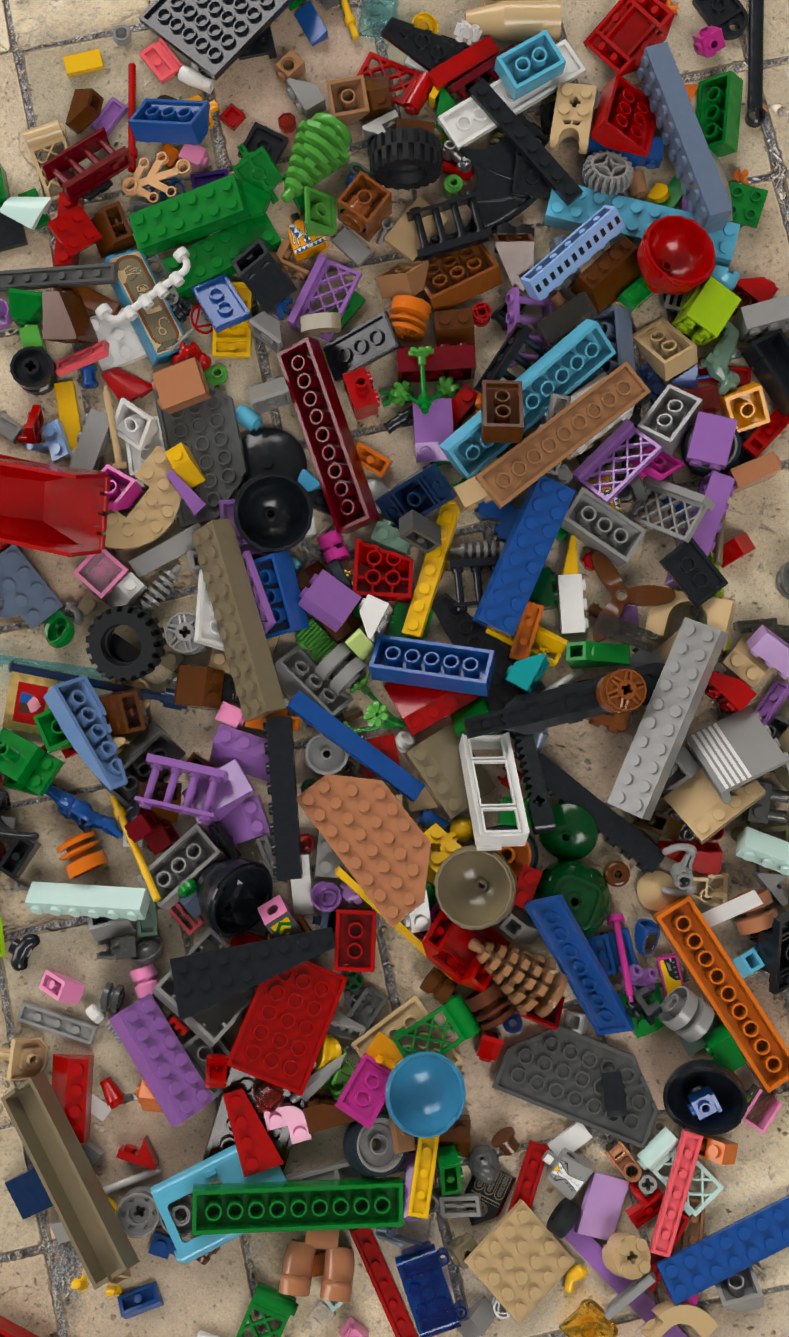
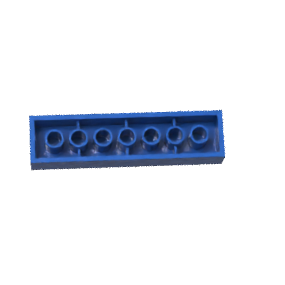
[472,476,576,636]

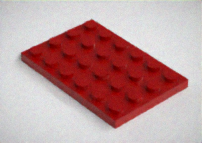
[225,961,348,1096]

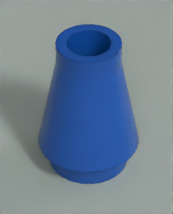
[418,809,449,831]

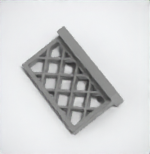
[629,476,715,543]

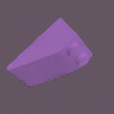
[412,398,454,463]
[182,759,255,827]
[208,795,270,850]

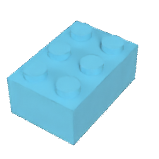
[494,30,566,101]

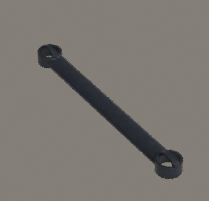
[745,0,766,128]

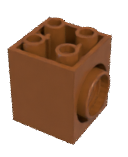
[337,171,392,242]

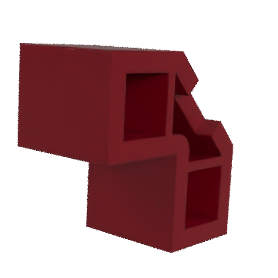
[124,810,180,855]

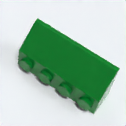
[696,70,743,157]

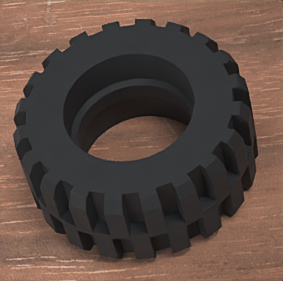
[369,127,443,190]
[86,605,166,682]

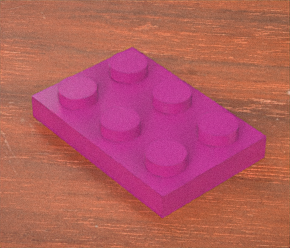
[334,1053,391,1129]

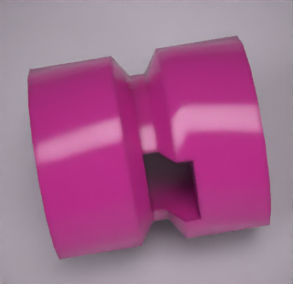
[317,530,350,565]

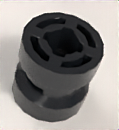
[171,297,194,324]

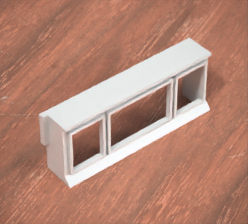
[458,732,530,851]

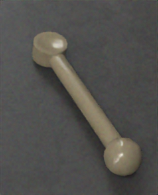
[311,521,334,546]

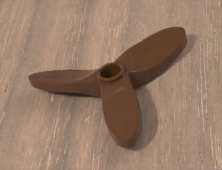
[592,551,676,642]

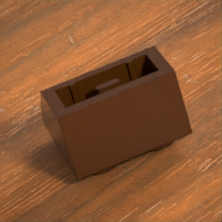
[91,201,137,258]
[137,782,182,822]

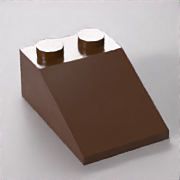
[481,380,524,443]
[303,1094,356,1134]

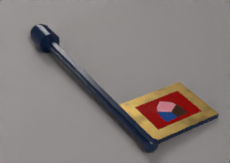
[2,661,188,735]

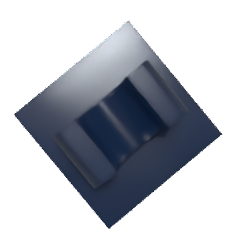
[312,912,336,932]

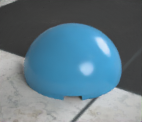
[385,1051,466,1138]

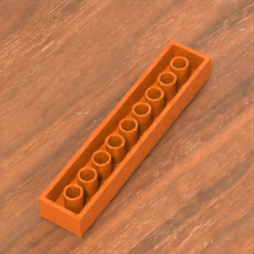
[651,895,789,1093]

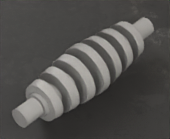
[450,540,504,559]
[139,563,182,612]

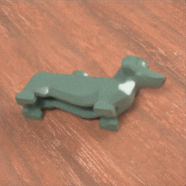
[698,321,740,396]

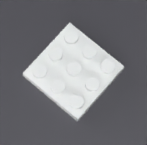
[89,305,148,373]

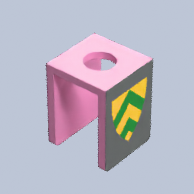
[257,894,302,938]
[742,1084,783,1135]

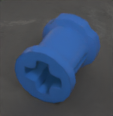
[80,365,99,389]

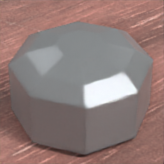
[113,25,131,46]

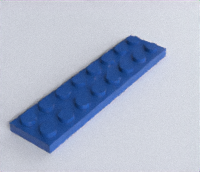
[525,894,634,1036]
[655,1195,789,1305]

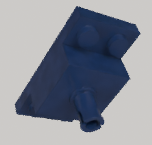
[375,463,457,528]

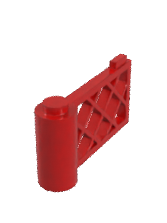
[357,52,434,116]

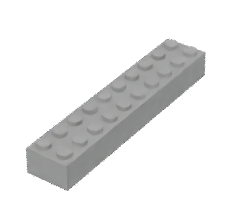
[607,617,728,821]

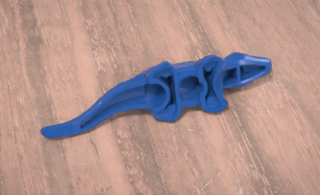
[45,784,123,839]

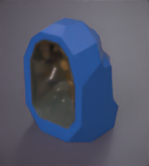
[634,919,660,956]

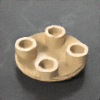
[637,871,676,911]

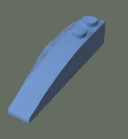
[43,675,128,791]

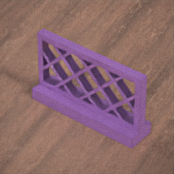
[287,253,362,342]
[572,419,663,504]
[242,550,276,635]

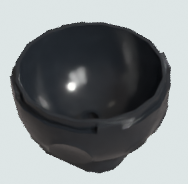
[233,472,313,553]

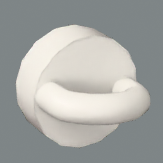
[395,731,416,754]

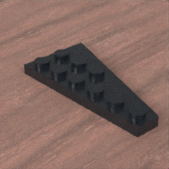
[381,17,491,97]

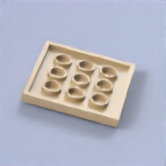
[351,994,464,1067]
[464,1199,576,1325]

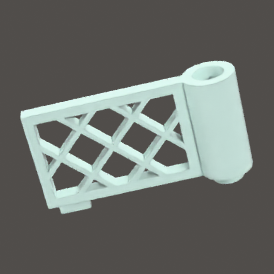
[637,1126,724,1217]

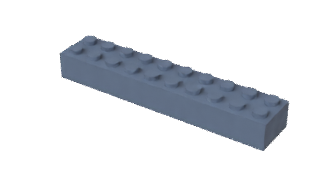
[637,42,733,234]

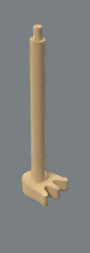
[103,385,129,470]

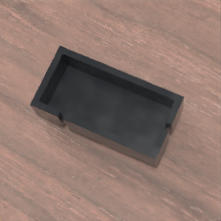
[741,328,789,417]

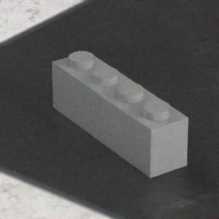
[69,409,111,471]

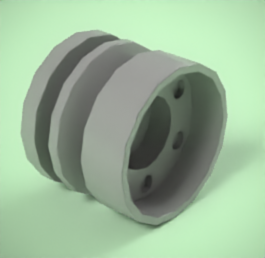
[164,612,208,657]
[116,1186,160,1238]

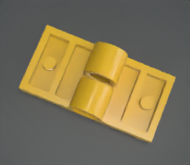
[212,282,252,358]

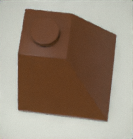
[359,74,395,122]

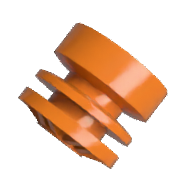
[389,295,432,342]
[56,831,109,880]

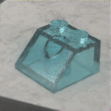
[358,0,399,39]

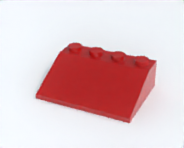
[590,73,656,157]
[384,682,481,736]

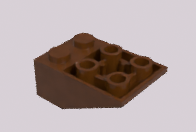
[98,687,149,735]

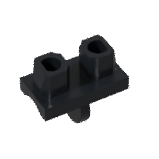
[625,985,662,1026]

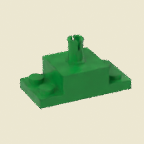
[0,728,64,797]

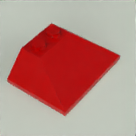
[583,0,675,76]
[422,909,510,992]

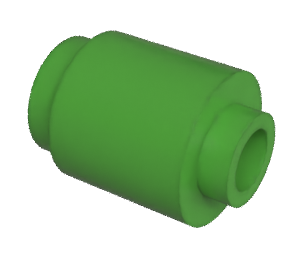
[443,174,463,200]

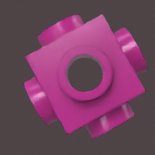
[693,25,726,58]

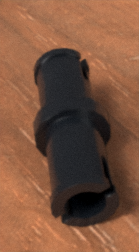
[383,405,413,434]
[209,822,241,859]

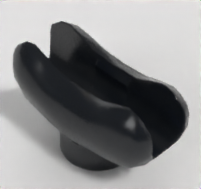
[8,934,40,971]

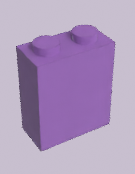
[685,411,738,471]
[297,569,361,632]

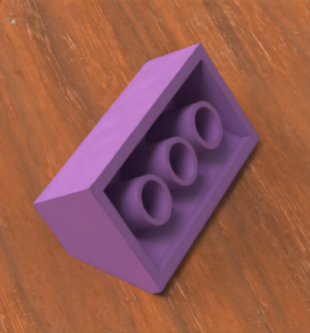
[209,724,296,782]

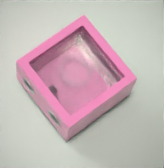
[73,549,130,602]

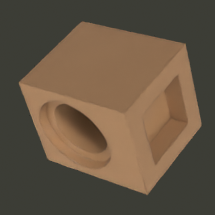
[275,49,306,83]

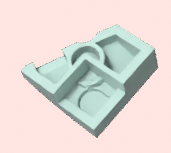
[0,197,53,230]

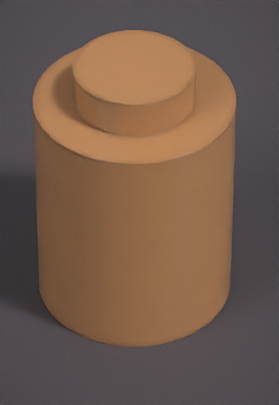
[628,170,649,201]

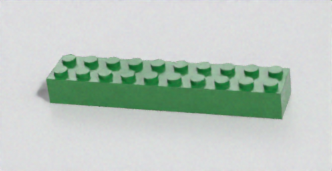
[192,1177,403,1235]

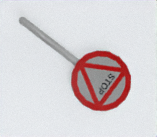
[170,304,213,352]

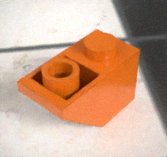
[691,1131,738,1165]

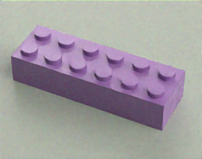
[664,470,736,591]
[109,993,214,1128]

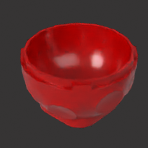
[637,216,716,295]

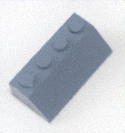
[586,305,636,376]

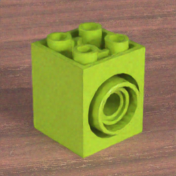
[672,276,742,346]

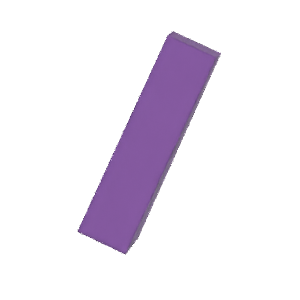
[166,469,206,517]

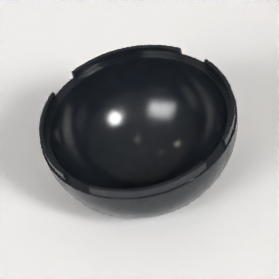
[663,1059,748,1135]

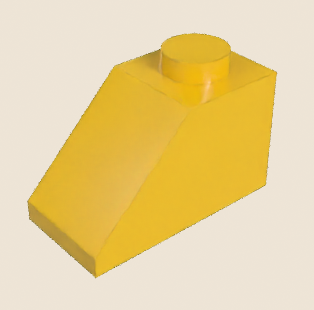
[165,442,206,489]

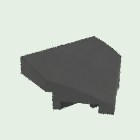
[344,987,390,1032]

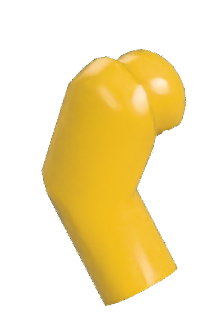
[563,1265,588,1293]

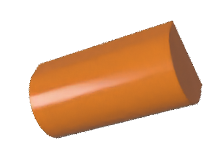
[356,441,393,478]

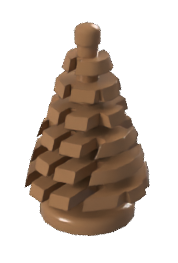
[468,938,568,1018]

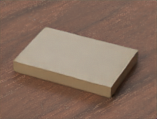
[383,196,448,262]

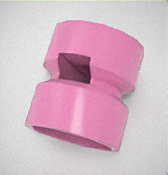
[129,963,160,999]

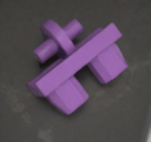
[619,964,658,991]

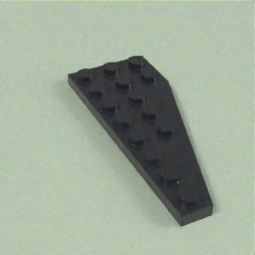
[431,593,546,734]

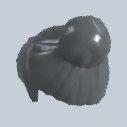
[468,1145,501,1184]

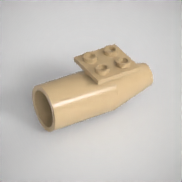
[465,0,562,41]

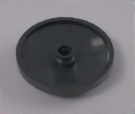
[238,428,307,490]

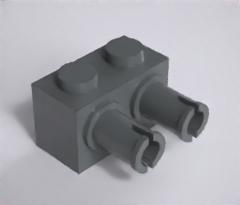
[742,782,789,824]

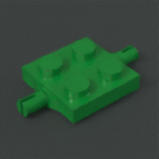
[232,143,285,205]

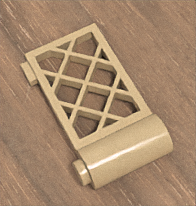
[22,119,78,203]

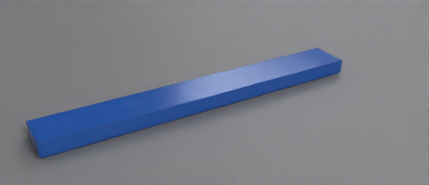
[286,690,425,802]

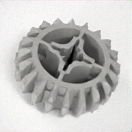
[582,150,634,196]

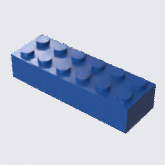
[369,634,496,697]

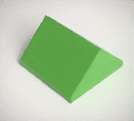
[304,186,337,236]

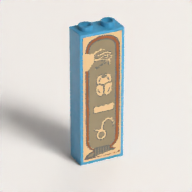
[104,249,190,367]

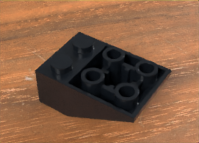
[232,238,297,313]

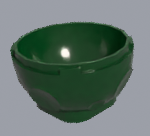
[532,860,612,937]

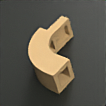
[641,1300,718,1337]

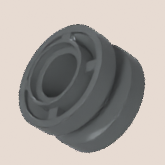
[100,982,125,1013]

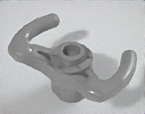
[661,843,697,897]

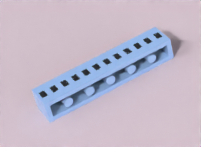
[520,205,626,301]

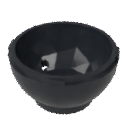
[196,858,273,938]

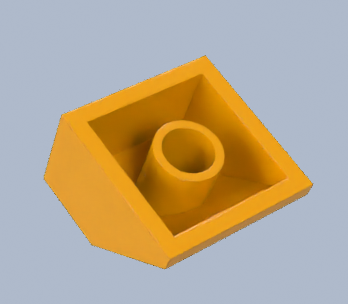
[718,382,771,433]

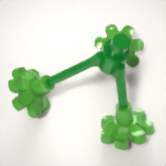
[390,346,459,414]
[343,672,405,735]

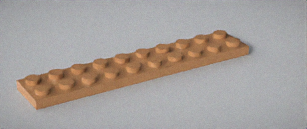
[475,361,651,509]

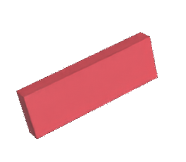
[55,340,110,377]

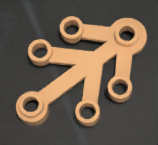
[122,151,192,204]

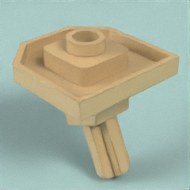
[0,1037,48,1081]

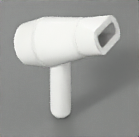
[178,62,214,94]

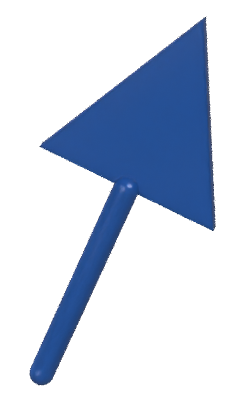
[670,364,734,392]

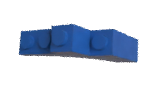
[474,459,519,543]

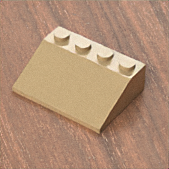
[663,768,766,844]

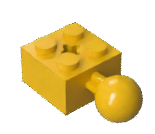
[424,817,474,884]

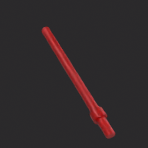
[128,63,138,173]

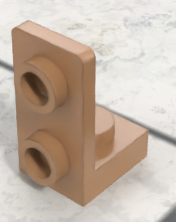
[276,239,310,281]

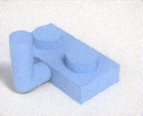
[27,419,71,463]

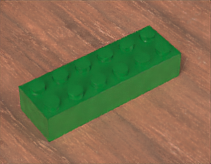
[129,174,251,258]
[162,213,281,299]

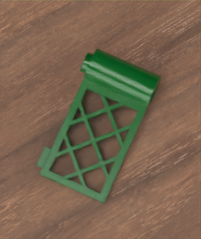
[392,993,482,1058]
[236,1282,299,1337]

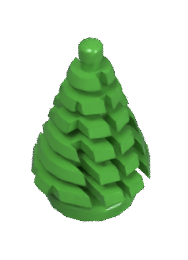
[281,112,352,204]

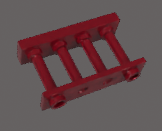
[447,43,515,101]
[41,127,133,203]

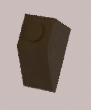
[632,811,684,842]

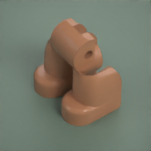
[278,1229,355,1302]

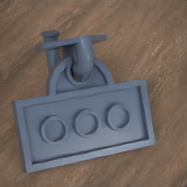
[0,545,63,629]

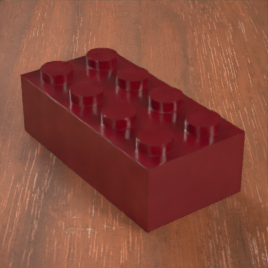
[396,343,476,383]

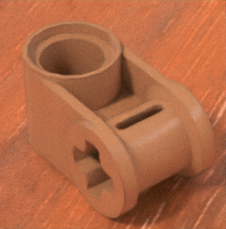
[604,1140,642,1182]

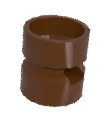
[419,966,457,1005]

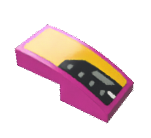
[656,953,684,998]

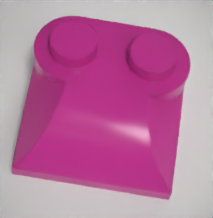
[629,446,685,481]

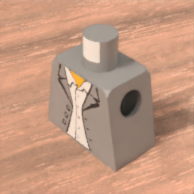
[542,1148,594,1200]

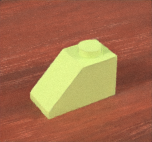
[345,629,375,662]

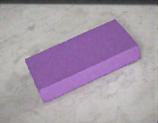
[90,96,128,137]

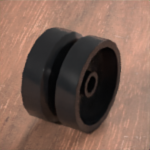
[10,346,59,395]

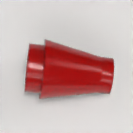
[100,1077,126,1109]

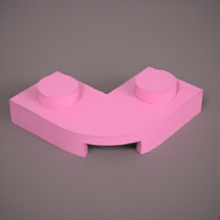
[263,1103,312,1144]

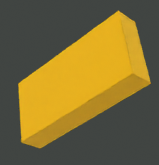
[63,49,104,77]

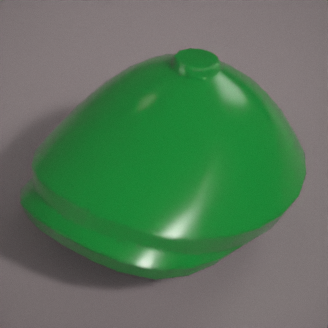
[44,610,75,648]

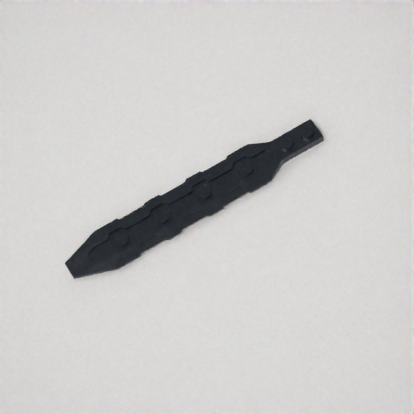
[463,662,665,739]

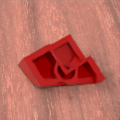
[101,367,153,402]

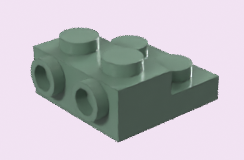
[369,518,411,556]

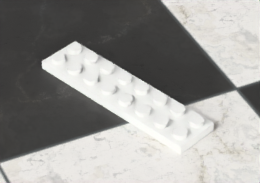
[437,39,586,151]

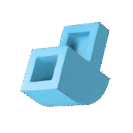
[731,944,765,979]

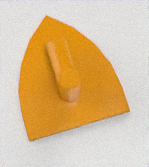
[365,1031,403,1071]

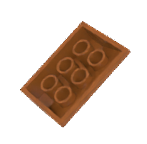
[421,243,503,314]

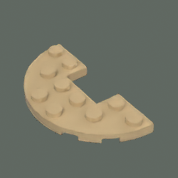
[101,445,181,550]

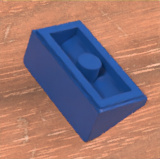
[294,1,328,46]
[118,1281,164,1319]

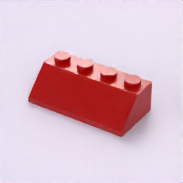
[51,1054,94,1143]

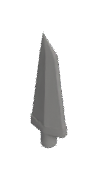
[289,1053,346,1104]

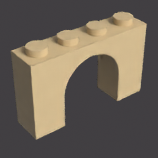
[644,585,736,651]

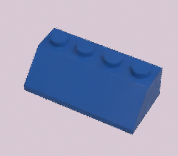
[128,98,210,145]
[253,551,310,639]

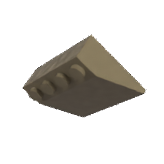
[404,723,496,820]

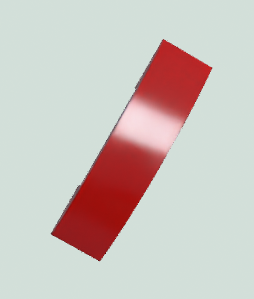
[741,409,789,459]

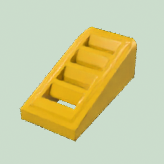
[561,535,579,575]

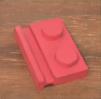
[139,38,183,85]

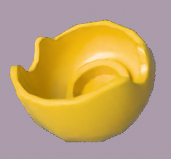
[411,12,439,34]

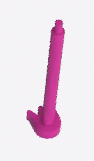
[606,913,634,1002]

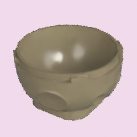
[434,845,517,930]

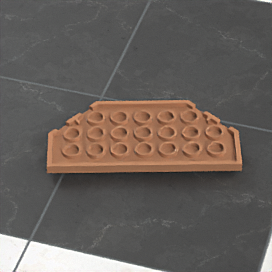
[297,774,432,928]

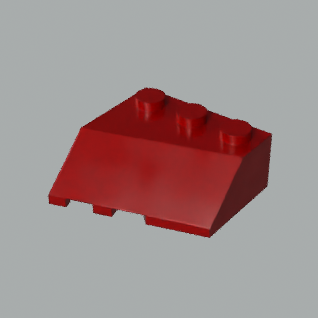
[353,538,413,603]

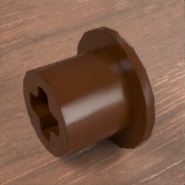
[491,1127,519,1156]

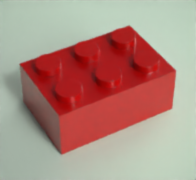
[334,908,377,972]

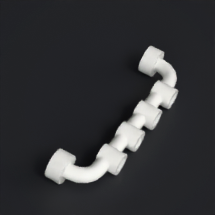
[95,246,191,323]

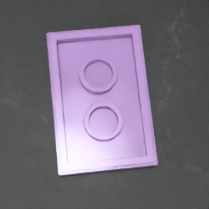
[574,1171,630,1241]

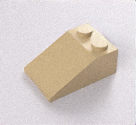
[633,317,698,381]

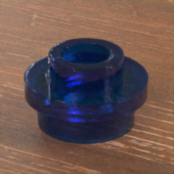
[502,1013,523,1033]

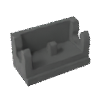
[96,936,136,960]

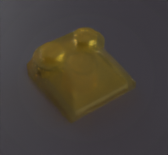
[559,1299,618,1337]

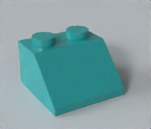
[506,653,551,693]

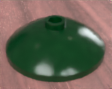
[539,803,598,860]

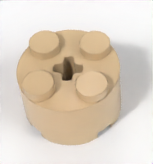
[602,1232,651,1280]

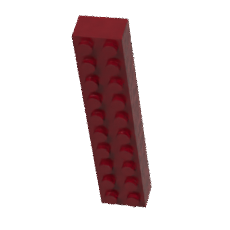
[276,337,380,534]

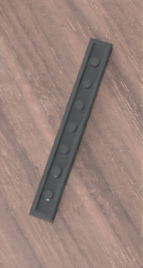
[0,262,118,292]

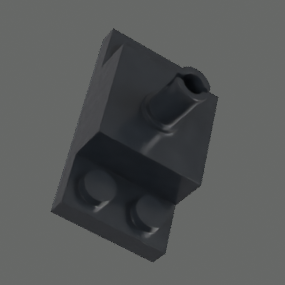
[750,911,789,995]

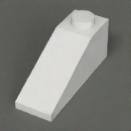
[290,854,314,915]

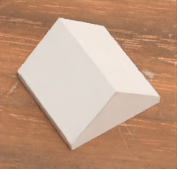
[114,397,159,451]

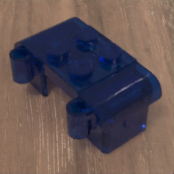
[395,1241,467,1337]

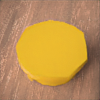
[315,1034,342,1071]

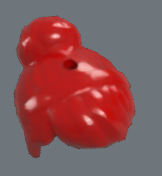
[170,342,212,371]

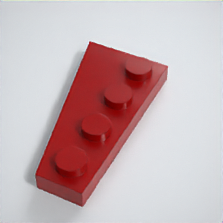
[223,1087,284,1177]

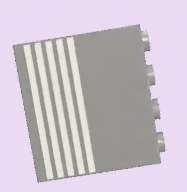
[685,705,789,804]

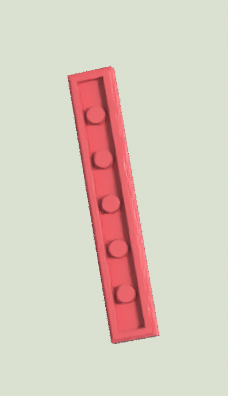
[649,1129,704,1258]

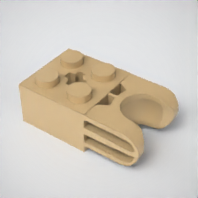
[549,82,597,154]

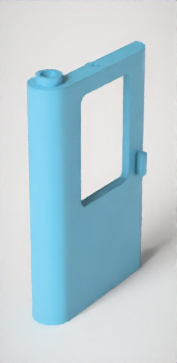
[150,1144,287,1265]

